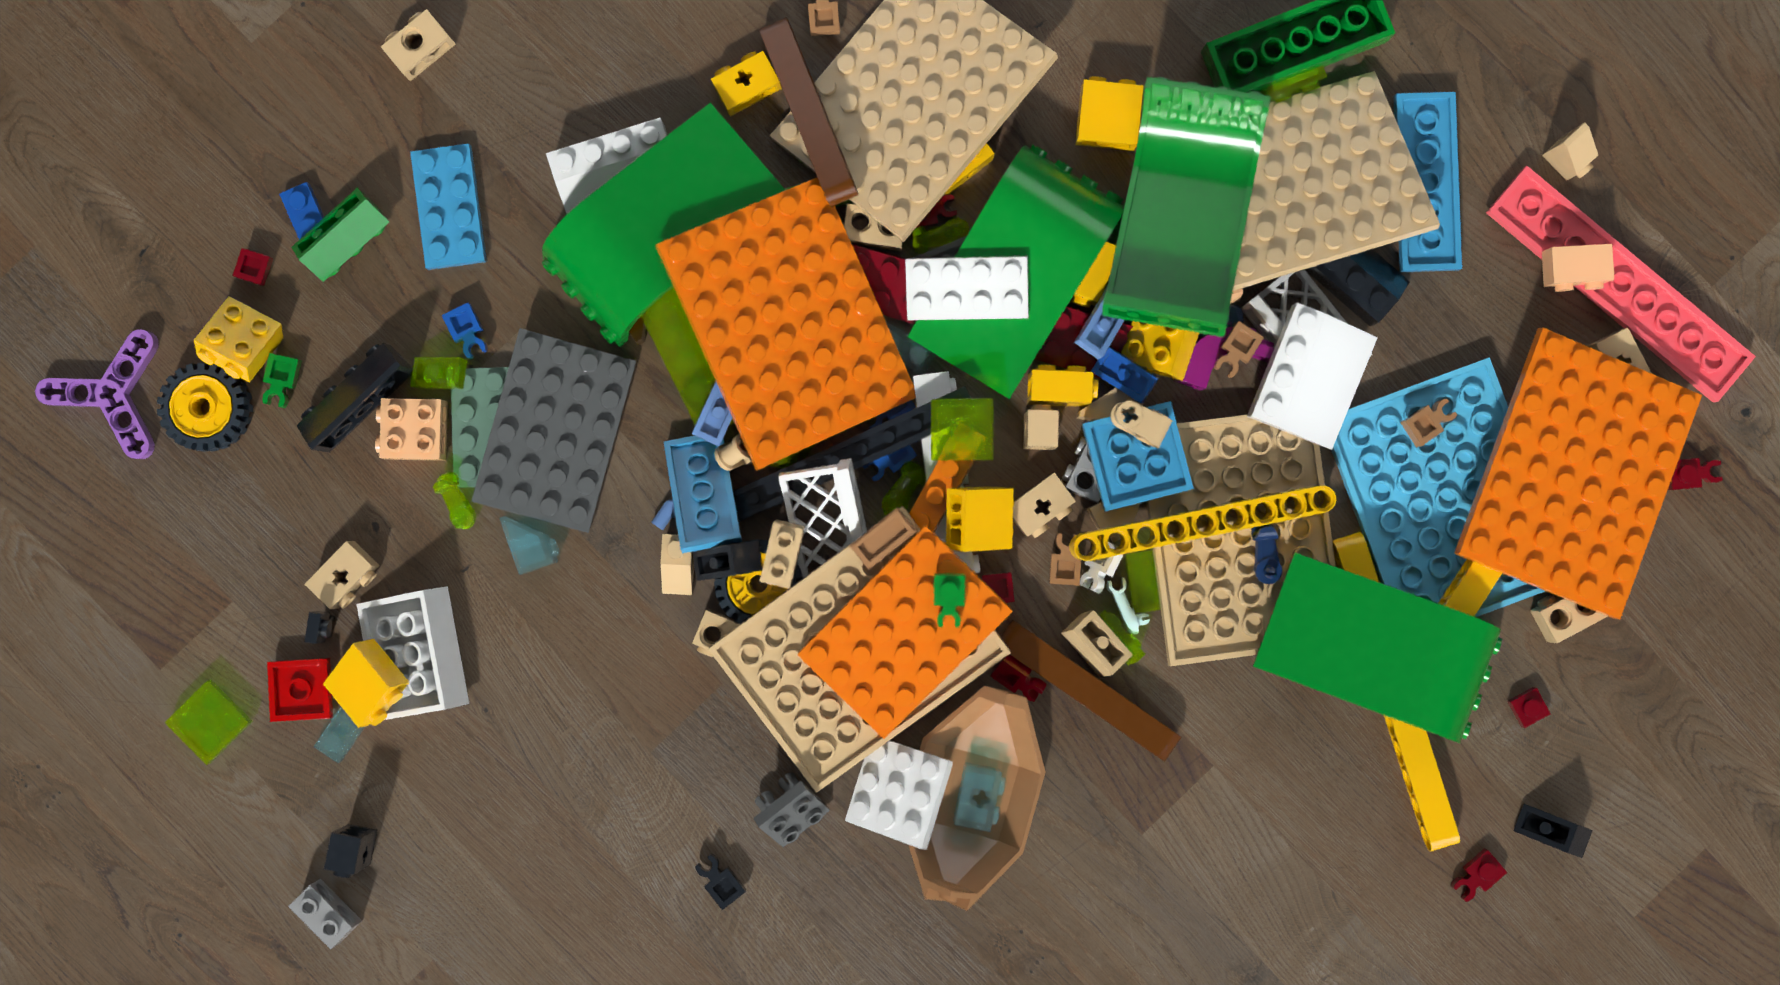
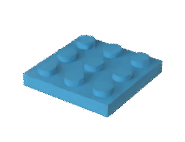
[1082,401,1194,512]

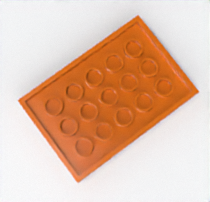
[797,524,1013,739]

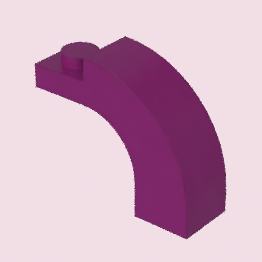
[1173,327,1274,391]

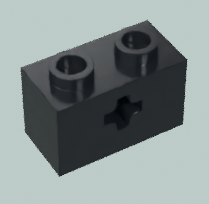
[324,824,377,878]

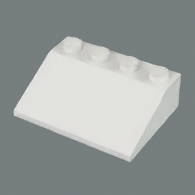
[546,118,667,214]
[1247,303,1377,450]
[357,586,469,720]

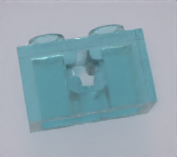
[953,762,1006,832]

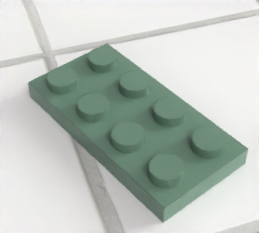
[450,367,509,488]

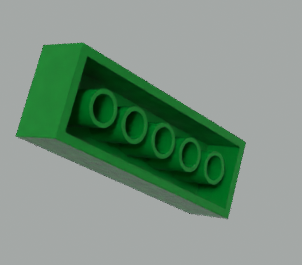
[1201,0,1395,93]

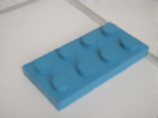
[410,144,487,270]
[664,436,742,554]

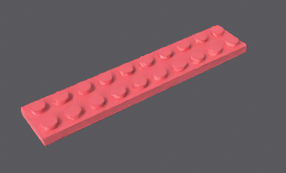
[1486,166,1756,403]

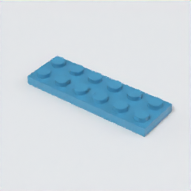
[1393,92,1462,272]

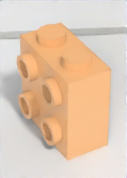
[375,398,448,461]

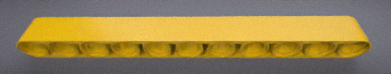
[1332,532,1460,852]

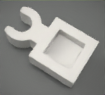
[1080,542,1123,594]

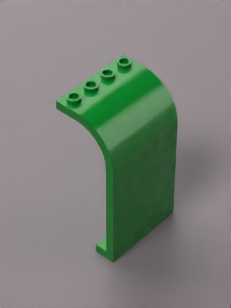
[1102,77,1271,337]
[542,103,785,348]
[907,144,1125,399]
[1252,553,1502,743]

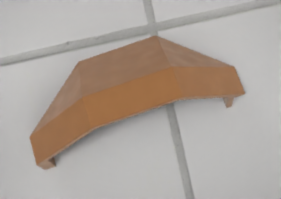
[908,686,1045,911]

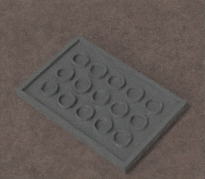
[471,328,636,533]

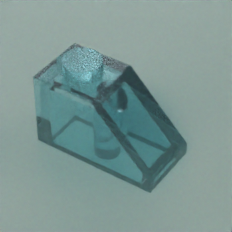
[499,516,560,575]

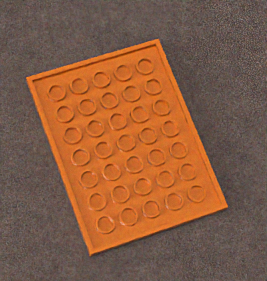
[656,177,916,470]
[1454,328,1702,619]

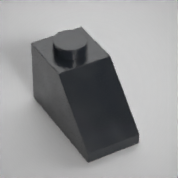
[692,541,763,581]
[1514,804,1593,858]

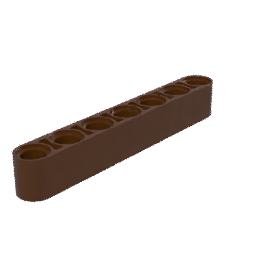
[759,17,859,207]
[1001,620,1182,762]

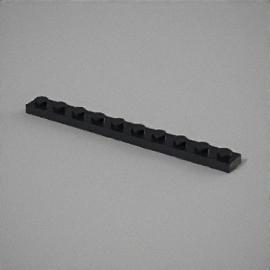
[733,386,978,522]

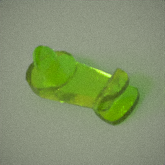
[912,217,970,254]
[881,461,926,515]
[433,472,476,530]

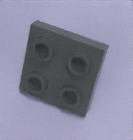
[753,772,830,847]

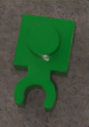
[262,353,302,408]
[934,573,965,627]

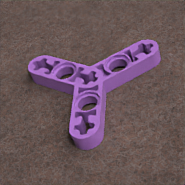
[35,329,159,459]

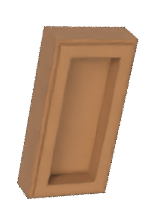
[850,507,917,569]

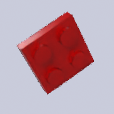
[267,658,333,722]

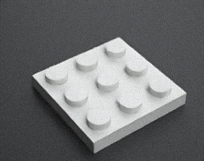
[845,740,953,850]

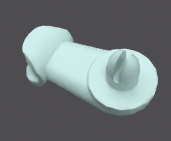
[1107,577,1150,635]

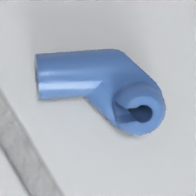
[651,499,676,530]

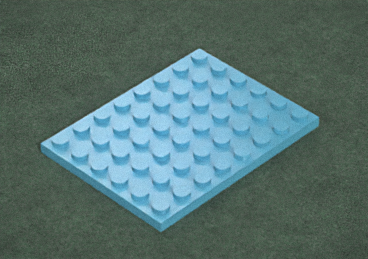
[1331,357,1545,617]

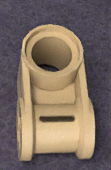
[1110,401,1172,448]
[714,434,752,471]

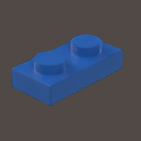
[279,182,324,240]
[1091,346,1159,404]

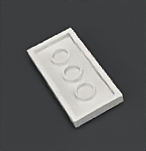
[905,256,1029,320]

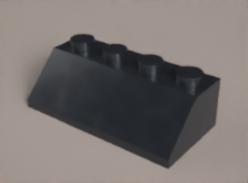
[1304,249,1410,327]
[296,342,415,453]

